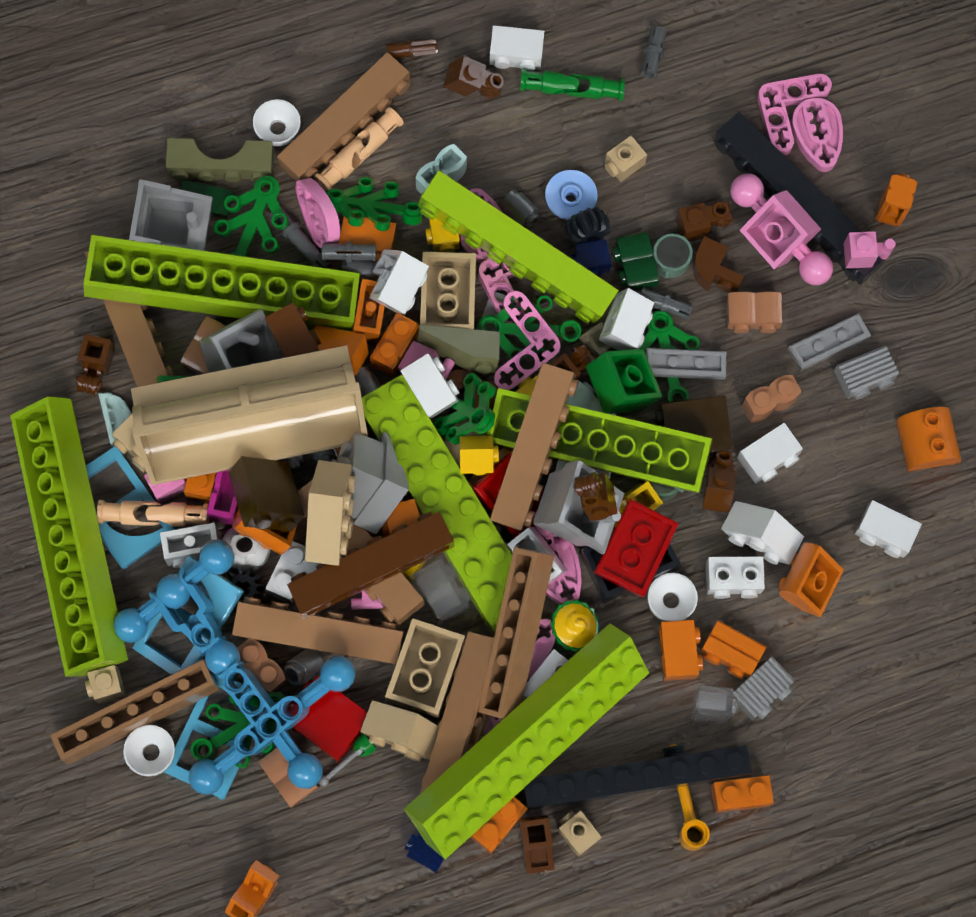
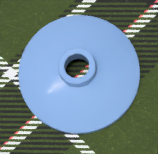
[545,170,598,220]

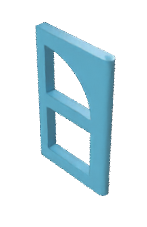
[86,446,175,570]
[132,555,244,675]
[164,673,259,800]

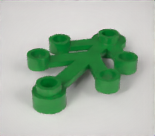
[214,176,289,257]
[325,177,423,231]
[477,295,581,364]
[639,311,700,402]
[433,373,496,445]
[191,692,289,769]

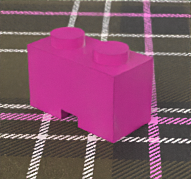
[207,469,238,525]

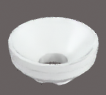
[253,99,301,147]
[223,528,271,573]
[647,573,698,622]
[123,725,175,777]

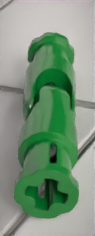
[520,68,625,102]

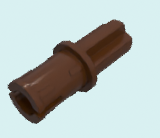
[386,39,438,59]

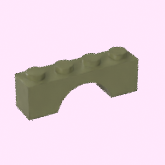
[166,138,274,183]

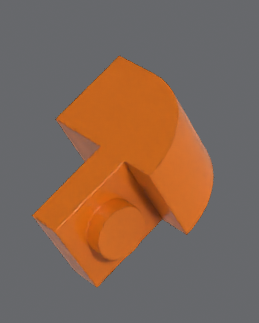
[225,860,280,917]

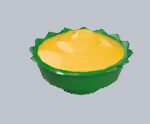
[550,599,601,652]

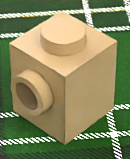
[605,136,647,182]
[85,665,126,704]
[558,811,602,857]

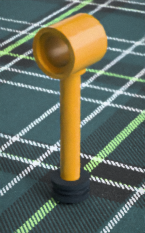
[663,744,710,851]

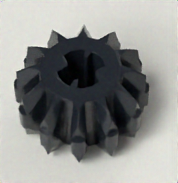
[565,207,611,248]
[227,567,267,613]

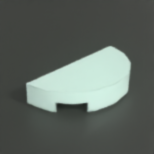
[98,392,132,445]

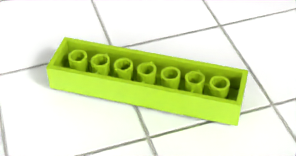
[418,171,619,323]
[487,388,712,494]

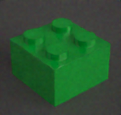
[586,349,662,414]

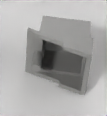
[129,179,213,251]
[200,309,286,373]
[330,432,409,534]
[533,460,624,554]

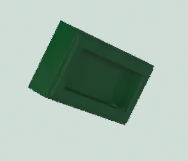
[180,180,234,218]

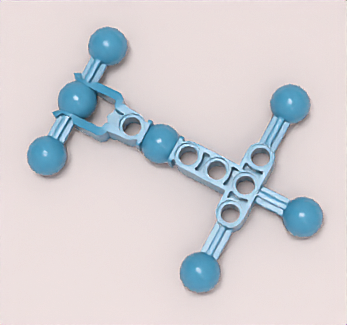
[114,539,355,795]

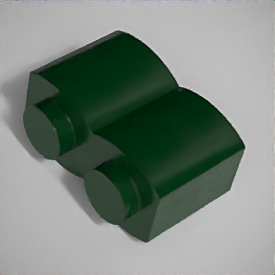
[612,232,659,291]

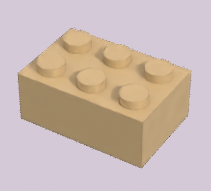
[420,252,476,329]
[305,460,356,566]
[385,618,465,719]

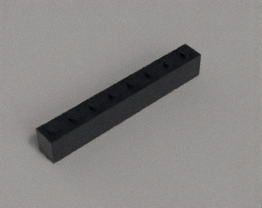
[714,112,886,285]
[525,745,752,811]

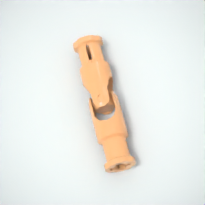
[313,107,404,191]
[97,499,210,527]

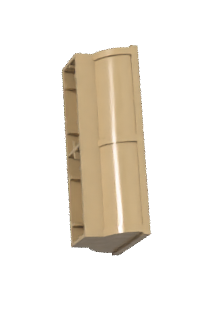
[131,345,368,485]

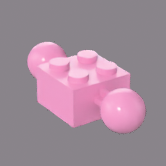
[730,173,833,285]

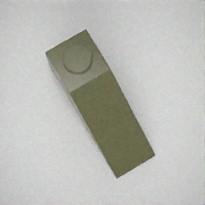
[417,324,500,374]

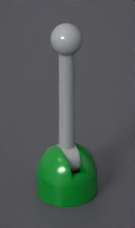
[318,733,377,786]

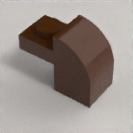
[693,236,744,292]
[519,815,555,874]

